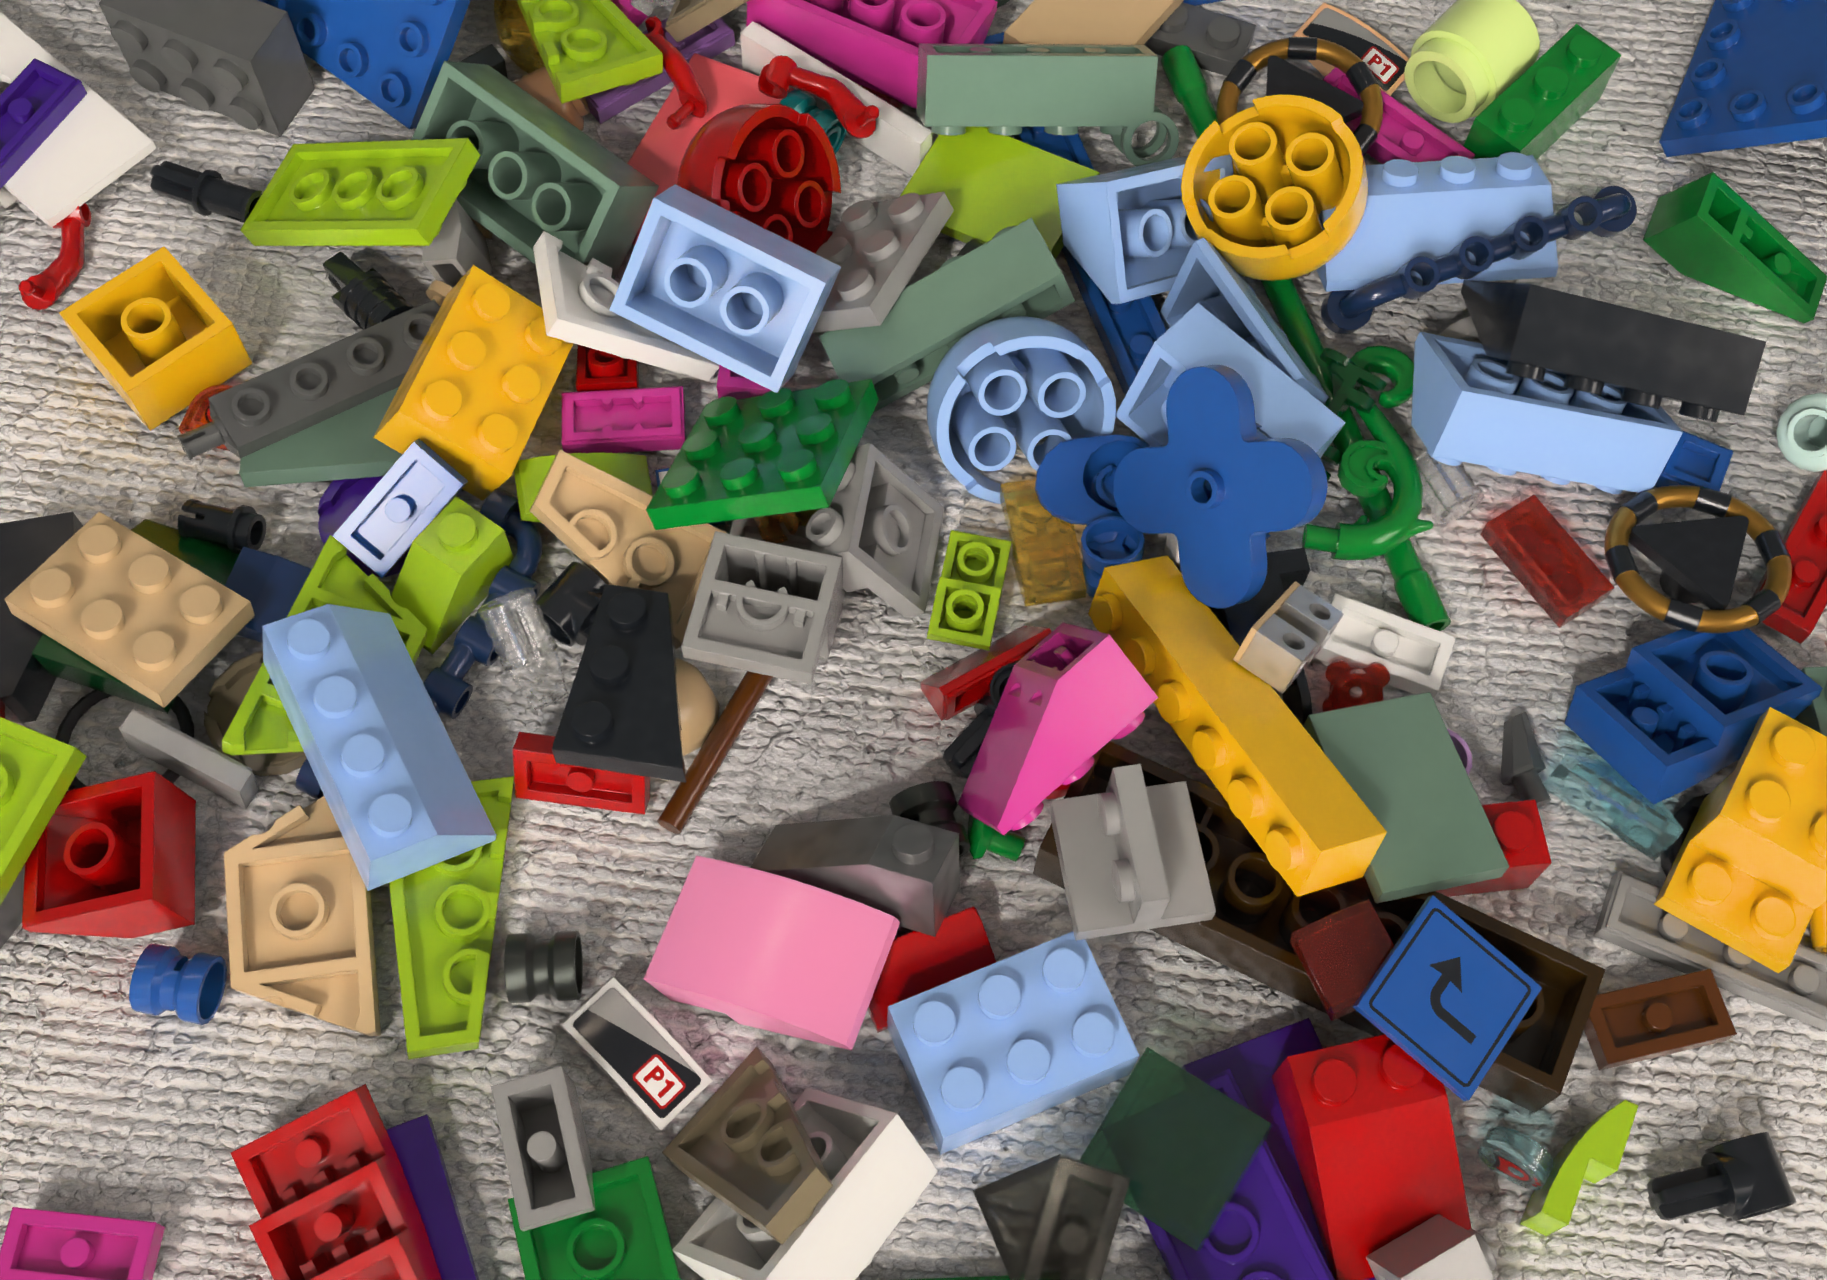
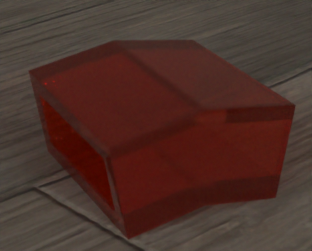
[1290,899,1394,1021]

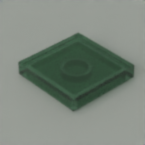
[1074,1047,1273,1252]

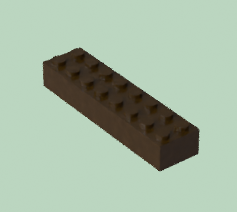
[1033,741,1606,1113]

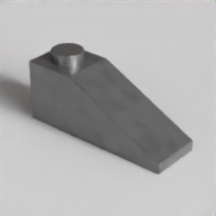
[750,815,960,937]

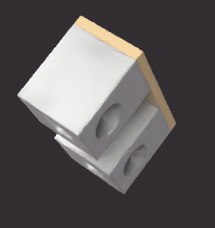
[1233,581,1344,694]

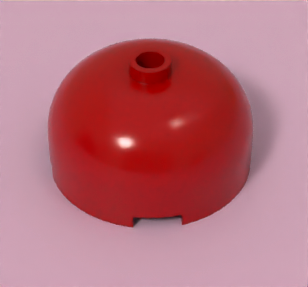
[677,104,841,254]

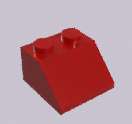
[22,771,196,938]

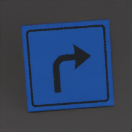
[1353,895,1542,1101]

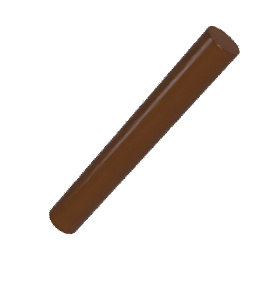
[657,671,773,834]

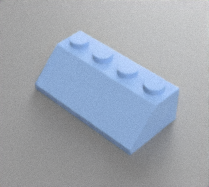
[1316,152,1558,292]
[1411,332,1683,494]
[262,604,497,891]

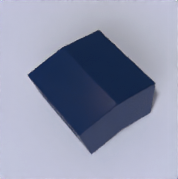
[225,547,312,643]

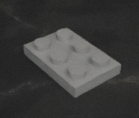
[812,192,954,333]

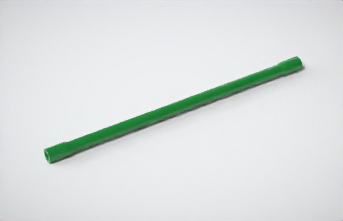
[1161,45,1451,631]

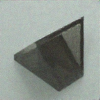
[973,1154,1130,1280]

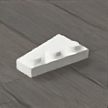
[533,231,719,381]

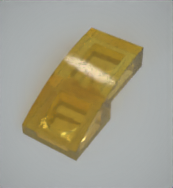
[1000,479,1087,607]

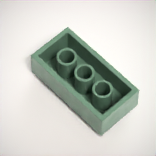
[412,61,659,280]

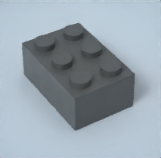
[99,0,315,137]

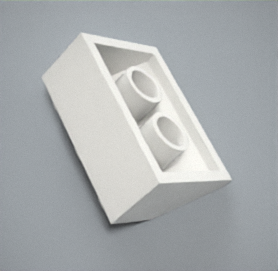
[672,1088,938,1280]

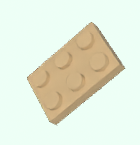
[5,511,255,708]

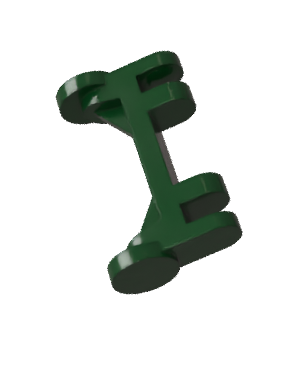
[1320,348,1387,482]

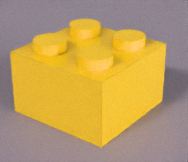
[59,246,252,431]

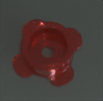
[1322,659,1390,712]

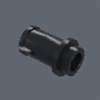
[177,499,266,554]

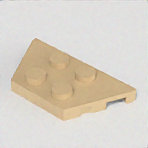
[224,796,381,1037]

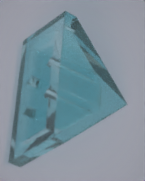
[1543,754,1684,861]

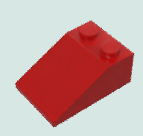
[1271,1034,1472,1280]

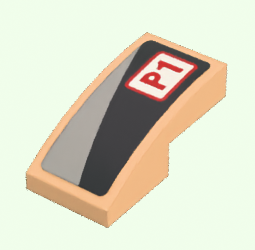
[1292,3,1409,96]

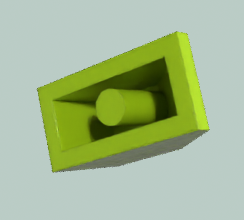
[391,496,514,655]

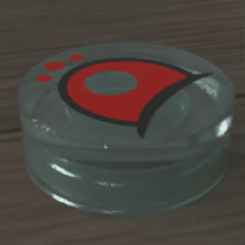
[1477,1126,1555,1190]

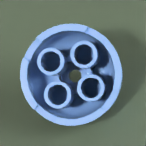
[927,316,1116,505]

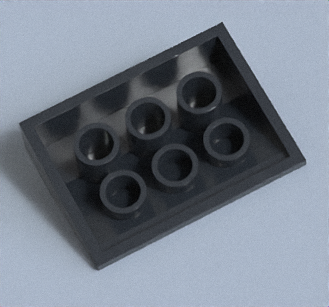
[1461,280,1767,423]

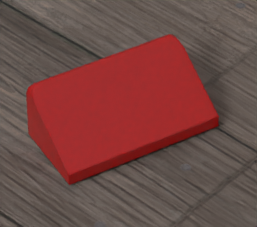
[920,626,1052,721]
[867,906,996,1033]

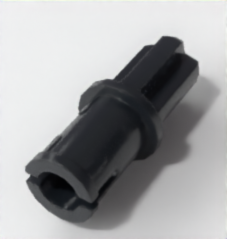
[150,161,262,223]

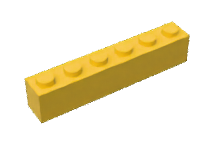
[1088,555,1387,897]

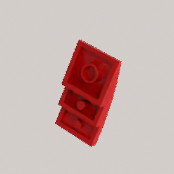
[231,1084,442,1280]

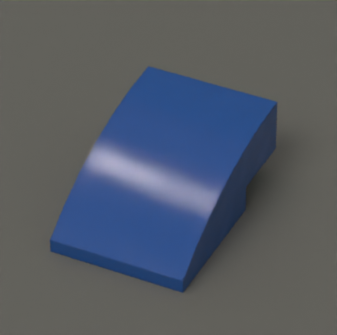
[1565,628,1823,805]

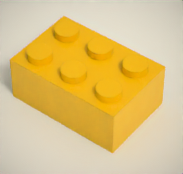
[373,265,574,501]

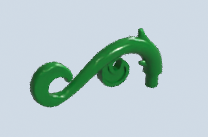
[1302,346,1434,560]

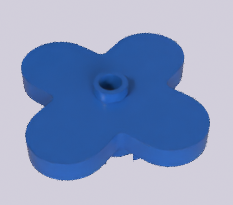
[1113,365,1328,608]

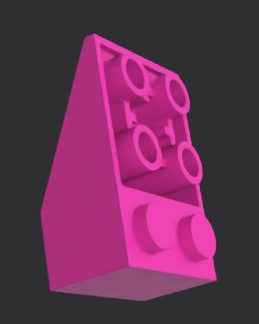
[958,622,1158,835]

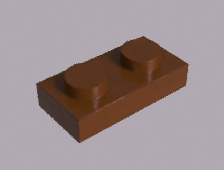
[1584,969,1737,1071]

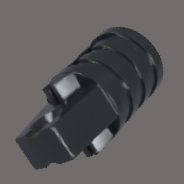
[323,252,415,330]

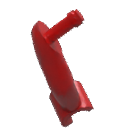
[644,16,708,130]
[758,55,879,139]
[19,203,92,310]

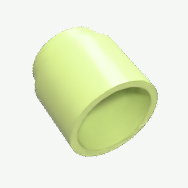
[1404,0,1540,123]

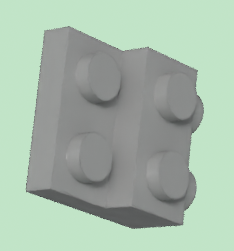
[806,443,944,618]

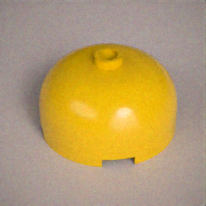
[1181,95,1368,281]

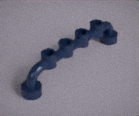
[1321,186,1637,334]
[295,488,543,800]

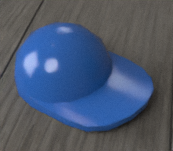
[1035,434,1150,525]

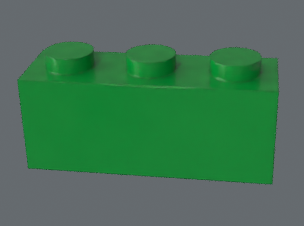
[1464,24,1621,160]

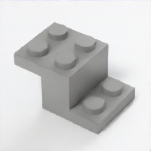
[681,517,846,685]

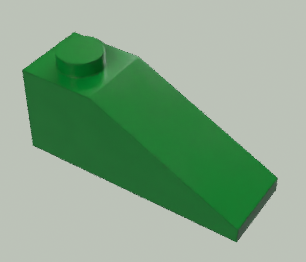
[1643,172,1827,323]

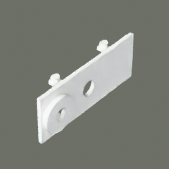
[0,12,157,228]

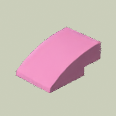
[643,855,900,1051]

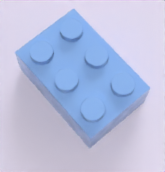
[610,184,841,393]
[1116,303,1346,458]
[887,931,1140,1155]

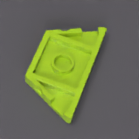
[222,535,427,756]

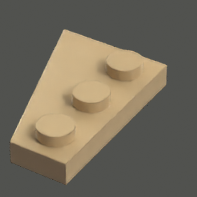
[530,450,726,649]

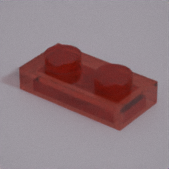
[1480,495,1615,628]

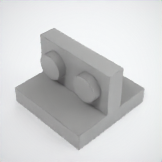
[1049,764,1216,941]

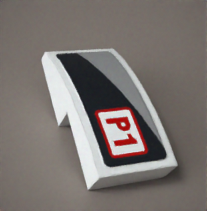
[560,977,712,1131]

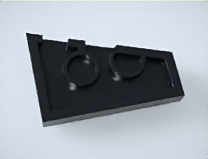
[552,584,686,783]

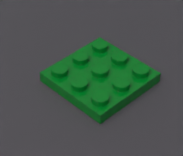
[646,379,879,530]

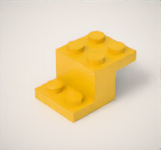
[1654,707,1827,973]

